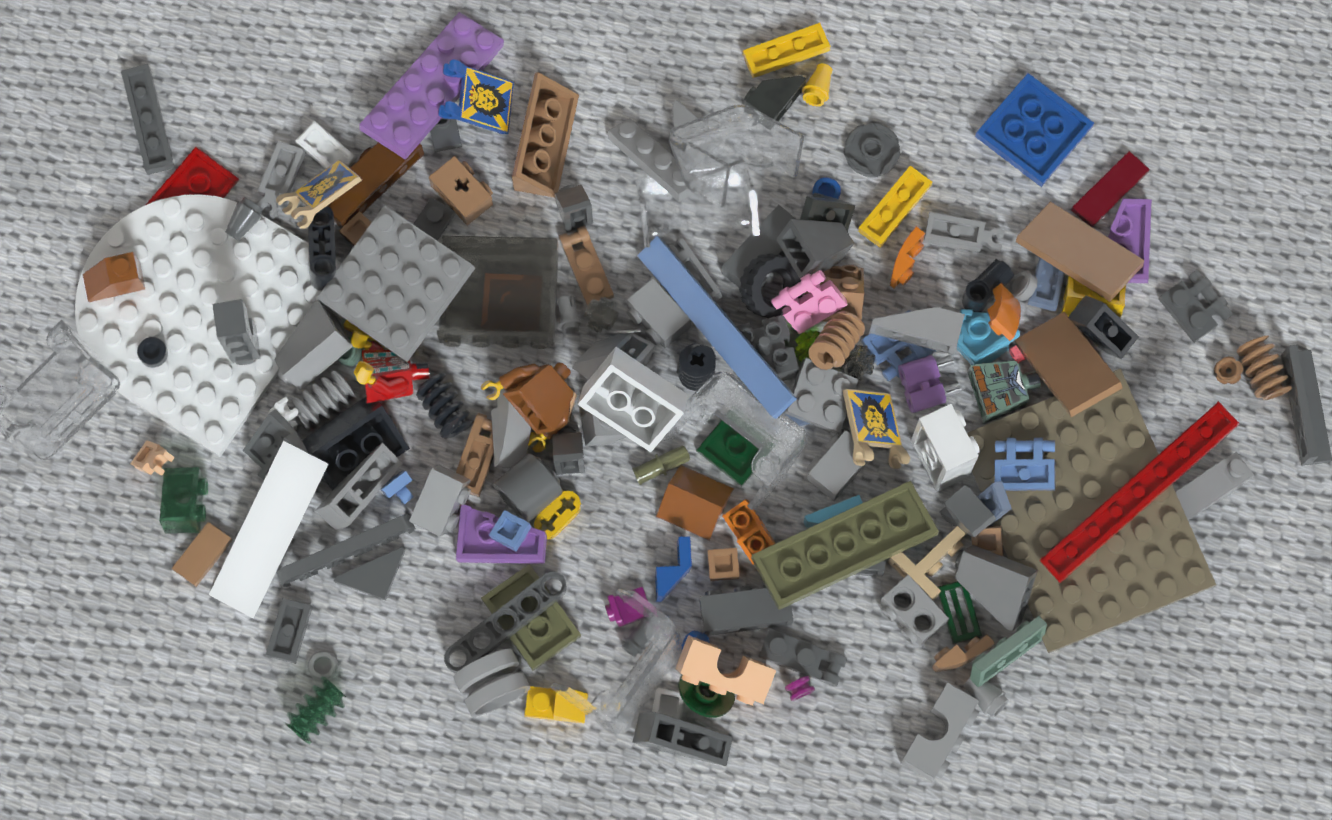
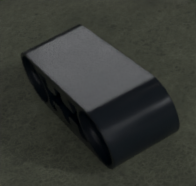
[308,206,336,291]

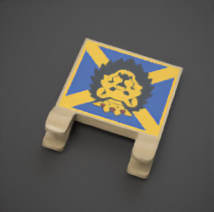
[276,160,362,229]
[842,389,910,469]

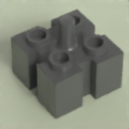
[736,315,799,391]

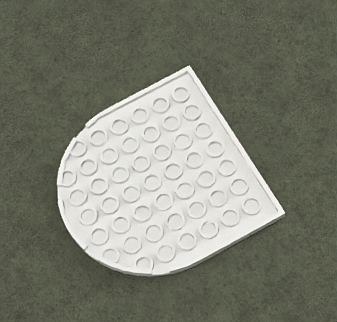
[75,195,342,457]

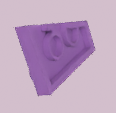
[1108,199,1152,283]
[456,504,547,564]

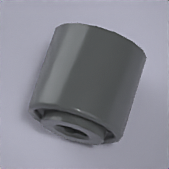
[493,454,563,522]

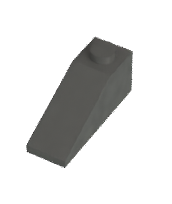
[632,712,733,766]

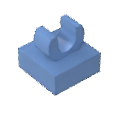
[381,470,414,504]
[489,510,532,551]

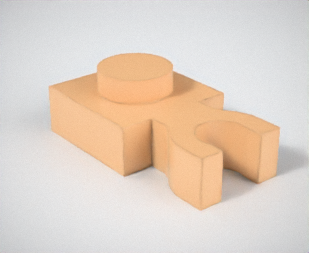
[130,440,175,476]

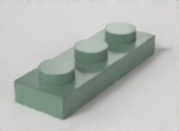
[970,616,1047,688]

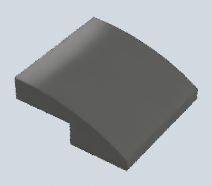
[242,409,308,480]

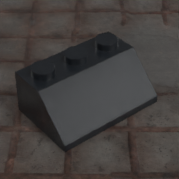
[302,397,410,491]

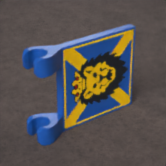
[438,59,514,134]

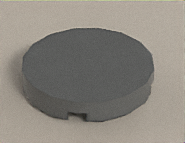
[844,123,900,177]

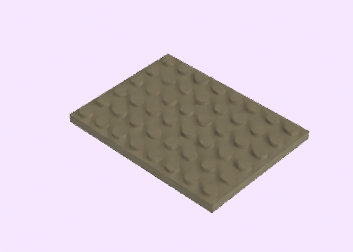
[967,368,1216,653]

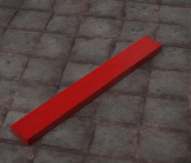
[1039,401,1239,583]

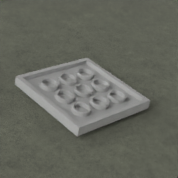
[317,205,475,362]

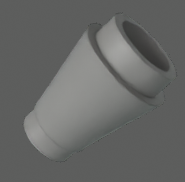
[964,678,1009,718]

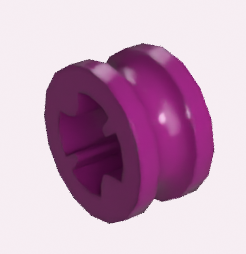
[785,676,815,701]

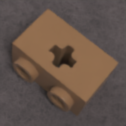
[429,156,493,226]

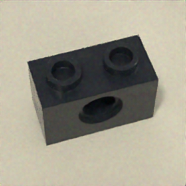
[1068,295,1139,359]

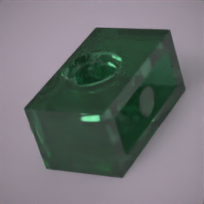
[159,467,208,534]

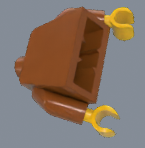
[481,362,574,452]

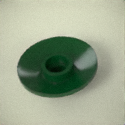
[678,671,735,718]

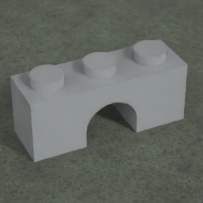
[901,682,980,782]

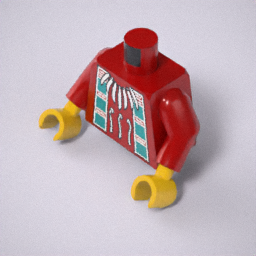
[351,327,429,403]

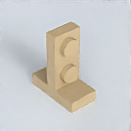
[888,526,966,601]

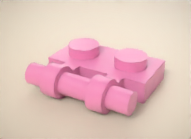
[771,270,847,334]

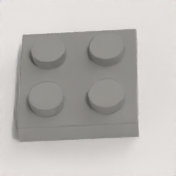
[784,358,858,434]

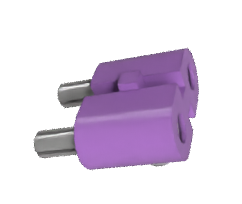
[898,355,962,413]

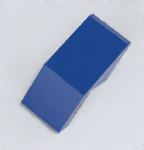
[655,536,692,602]

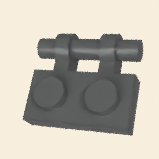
[1158,270,1233,343]

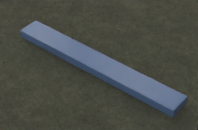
[637,236,797,419]

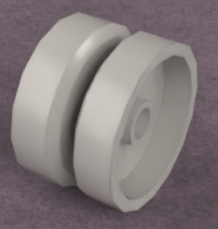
[453,649,530,717]

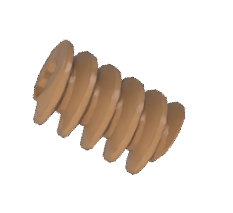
[808,310,865,370]
[1237,336,1292,400]

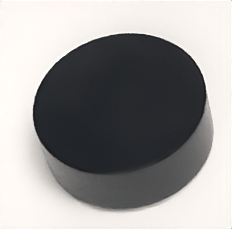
[137,337,168,368]

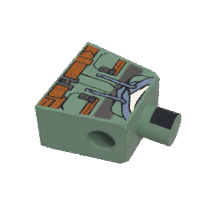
[968,361,1041,424]

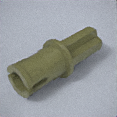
[632,446,690,485]

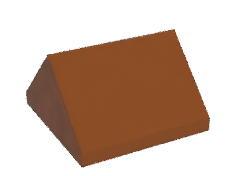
[656,465,734,541]

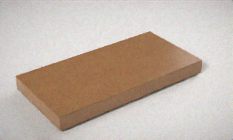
[1016,201,1144,302]
[1015,312,1123,417]

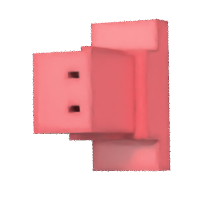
[1009,345,1025,363]

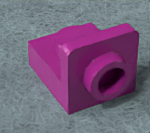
[605,586,653,627]

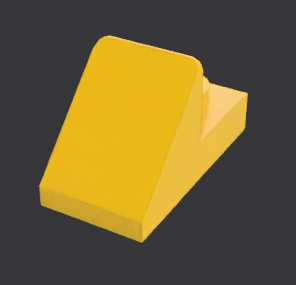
[525,686,588,724]

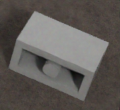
[627,278,691,348]
[807,430,868,501]
[409,465,471,537]

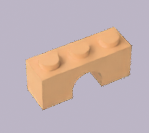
[675,635,776,705]

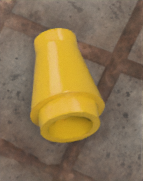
[802,63,833,107]

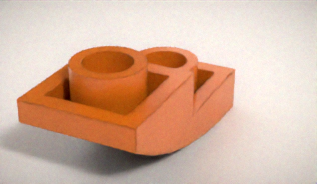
[890,226,925,289]
[987,283,1021,341]
[722,499,776,565]

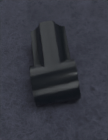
[962,259,1014,312]

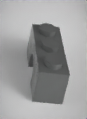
[212,299,261,365]

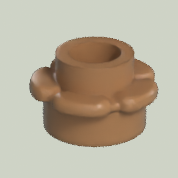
[1214,356,1243,384]

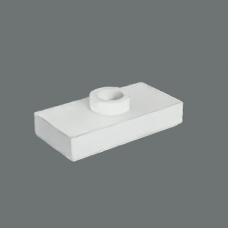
[295,121,357,169]

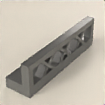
[1281,345,1332,466]

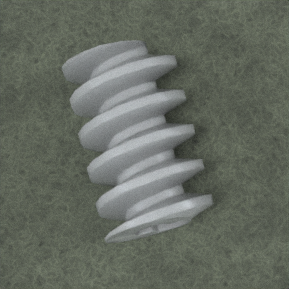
[292,370,357,432]

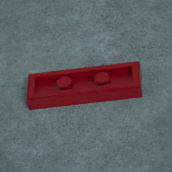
[1071,151,1150,228]

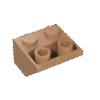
[805,264,864,322]

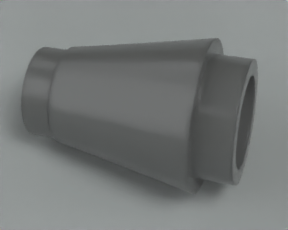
[225,197,263,241]

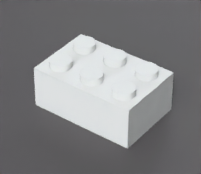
[578,347,688,452]
[911,404,980,492]

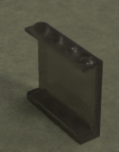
[437,235,559,349]

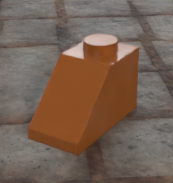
[83,252,145,302]

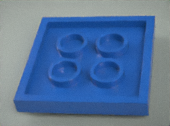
[975,73,1094,187]

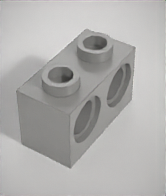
[880,575,949,646]

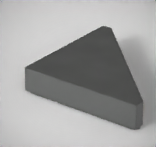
[334,547,406,601]

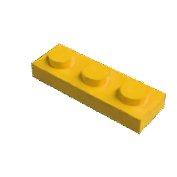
[742,23,831,78]
[858,166,933,248]

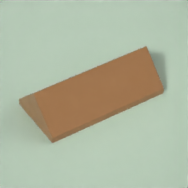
[512,72,579,198]

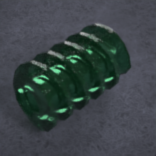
[284,676,347,745]

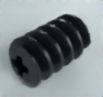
[679,343,716,391]
[416,372,474,439]

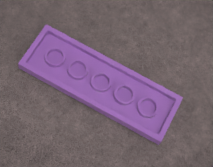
[359,12,504,160]

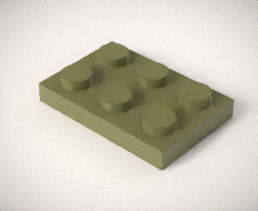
[481,564,581,671]

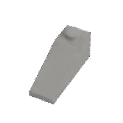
[869,306,965,355]
[315,443,403,531]
[1176,451,1254,520]

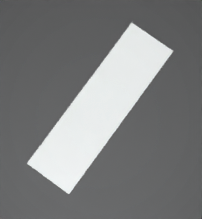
[209,441,328,618]

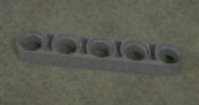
[276,514,416,587]
[444,571,567,673]

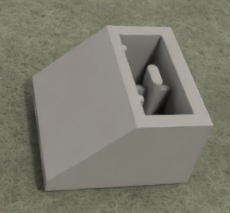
[572,332,655,379]

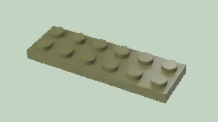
[751,481,939,610]

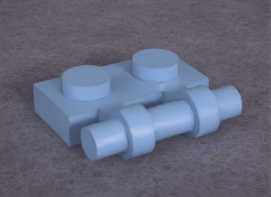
[861,310,936,381]
[995,437,1055,491]

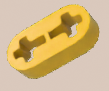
[534,491,581,540]

